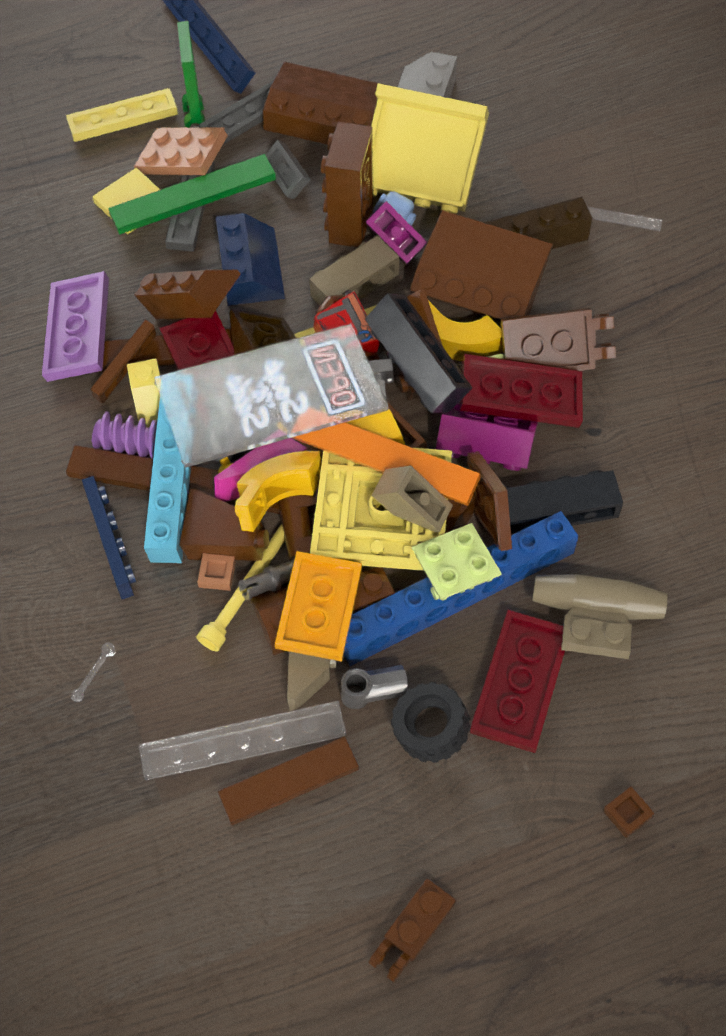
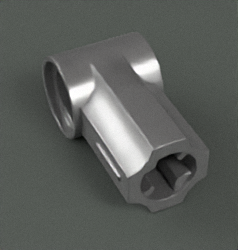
[341,665,408,709]

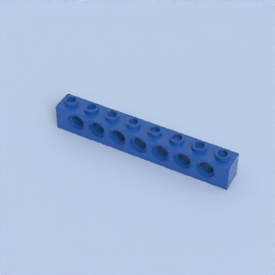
[343,511,578,666]

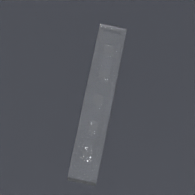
[139,701,346,780]

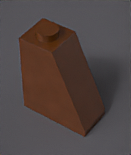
[179,489,269,561]

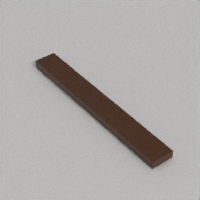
[66,445,280,514]

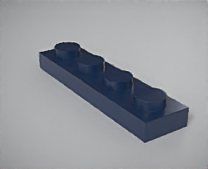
[82,476,136,599]

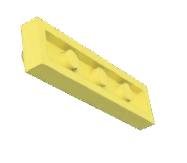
[66,88,178,142]

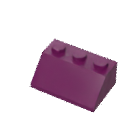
[435,404,538,471]

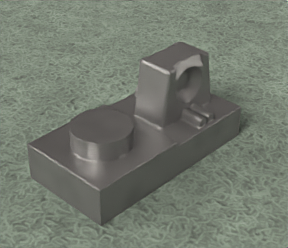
[361,359,394,400]

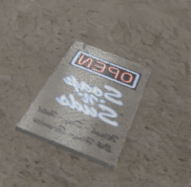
[154,324,388,468]

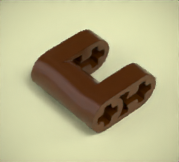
[278,488,318,561]

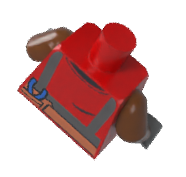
[303,290,388,366]

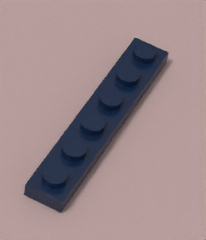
[163,0,256,94]

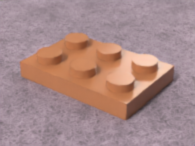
[134,127,228,175]

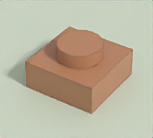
[197,553,236,591]

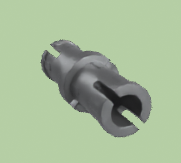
[239,558,295,600]

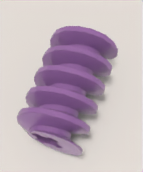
[92,411,157,459]

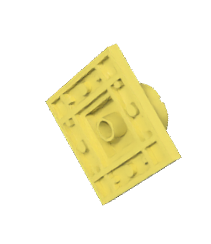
[310,448,452,571]

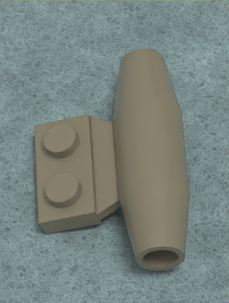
[532,574,668,659]

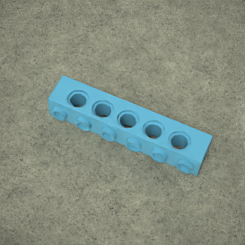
[144,376,198,563]

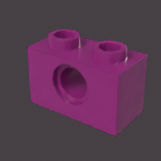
[366,201,427,265]

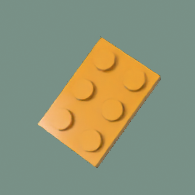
[275,551,362,662]

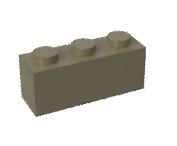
[309,235,399,306]

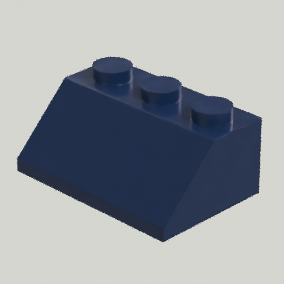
[216,213,285,306]

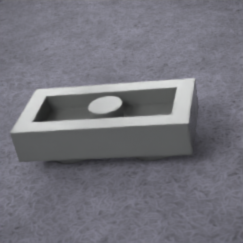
[266,140,310,199]

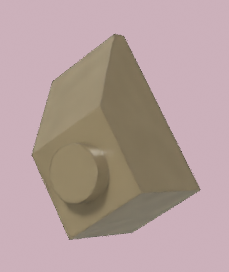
[372,466,453,532]
[287,651,337,711]

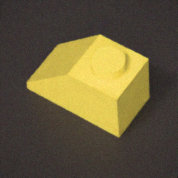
[127,358,162,428]

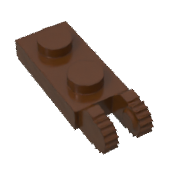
[368,879,456,982]

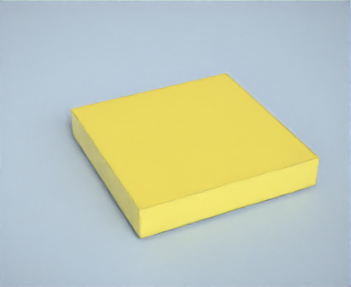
[92,168,160,234]

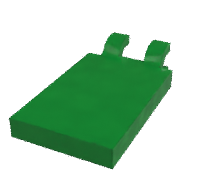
[177,21,205,128]

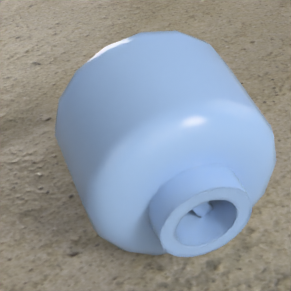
[373,191,417,226]

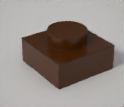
[603,787,655,838]

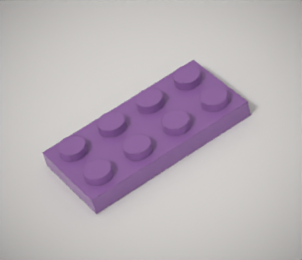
[42,271,109,382]

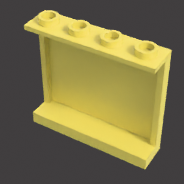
[371,83,489,214]

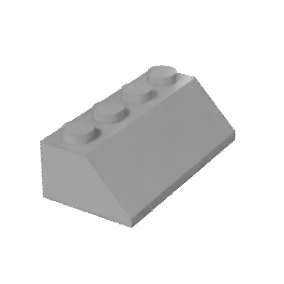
[398,52,457,98]

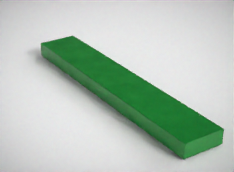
[108,154,276,235]

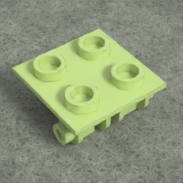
[412,523,502,601]

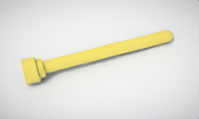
[196,524,285,652]

